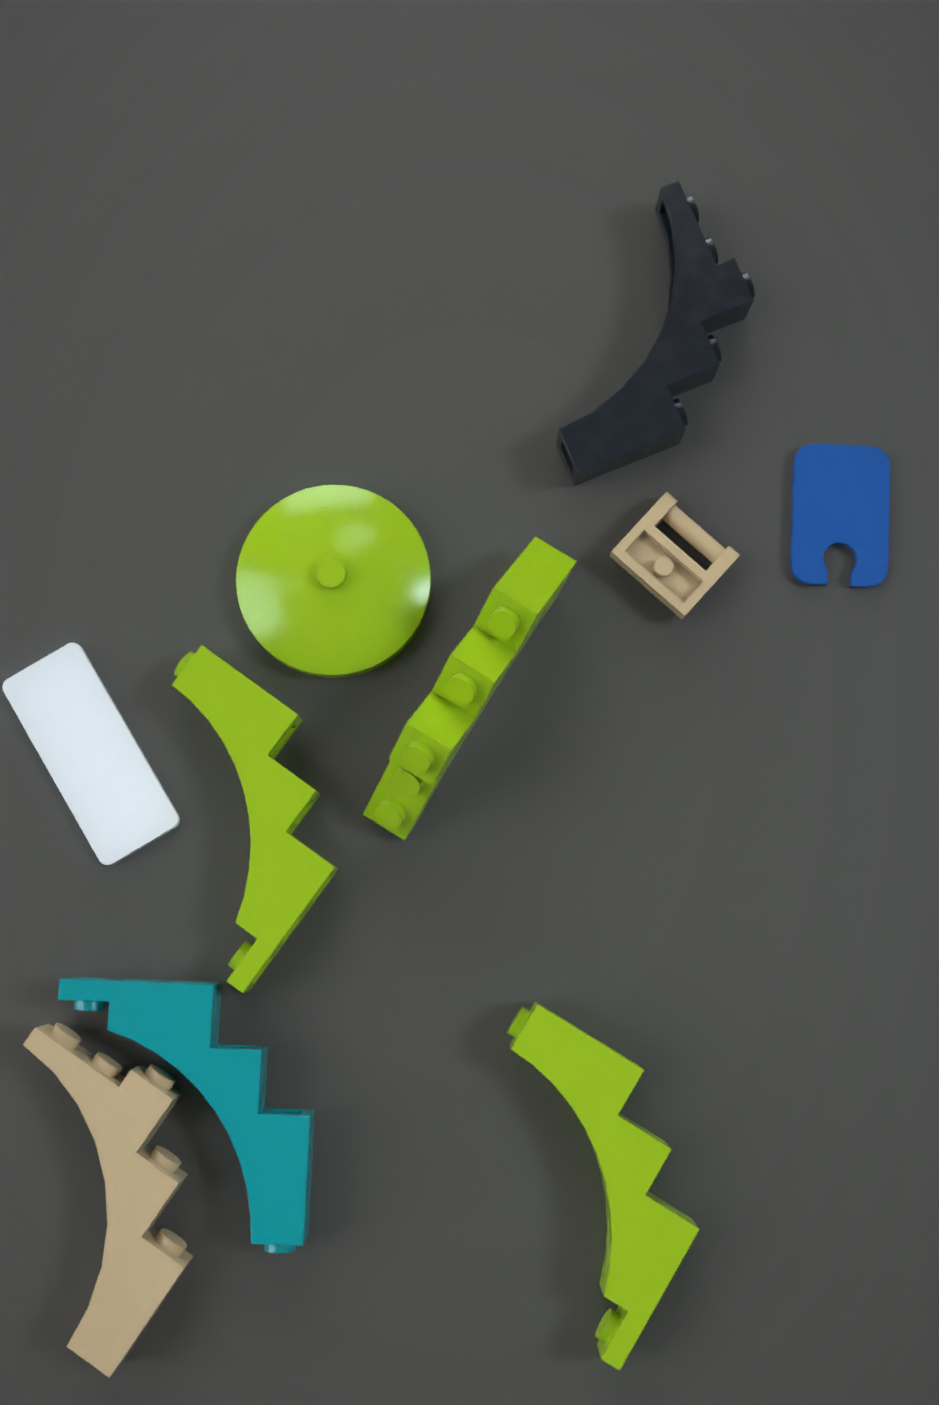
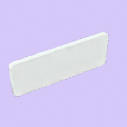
[2,643,180,865]

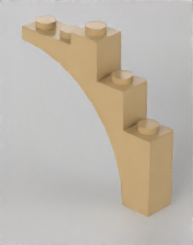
[23,1023,194,1378]

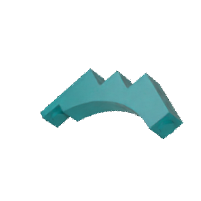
[58,977,315,1253]

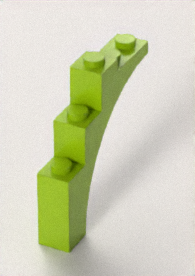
[363,536,577,841]

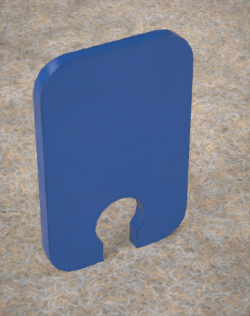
[790,443,890,589]

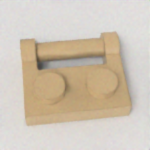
[610,492,740,619]

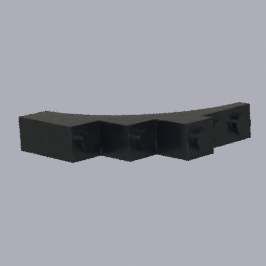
[556,181,755,486]

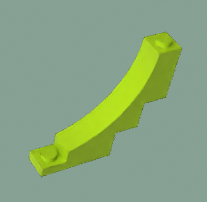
[172,645,339,993]
[507,1001,700,1371]

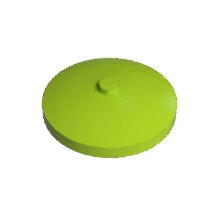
[236,485,431,678]

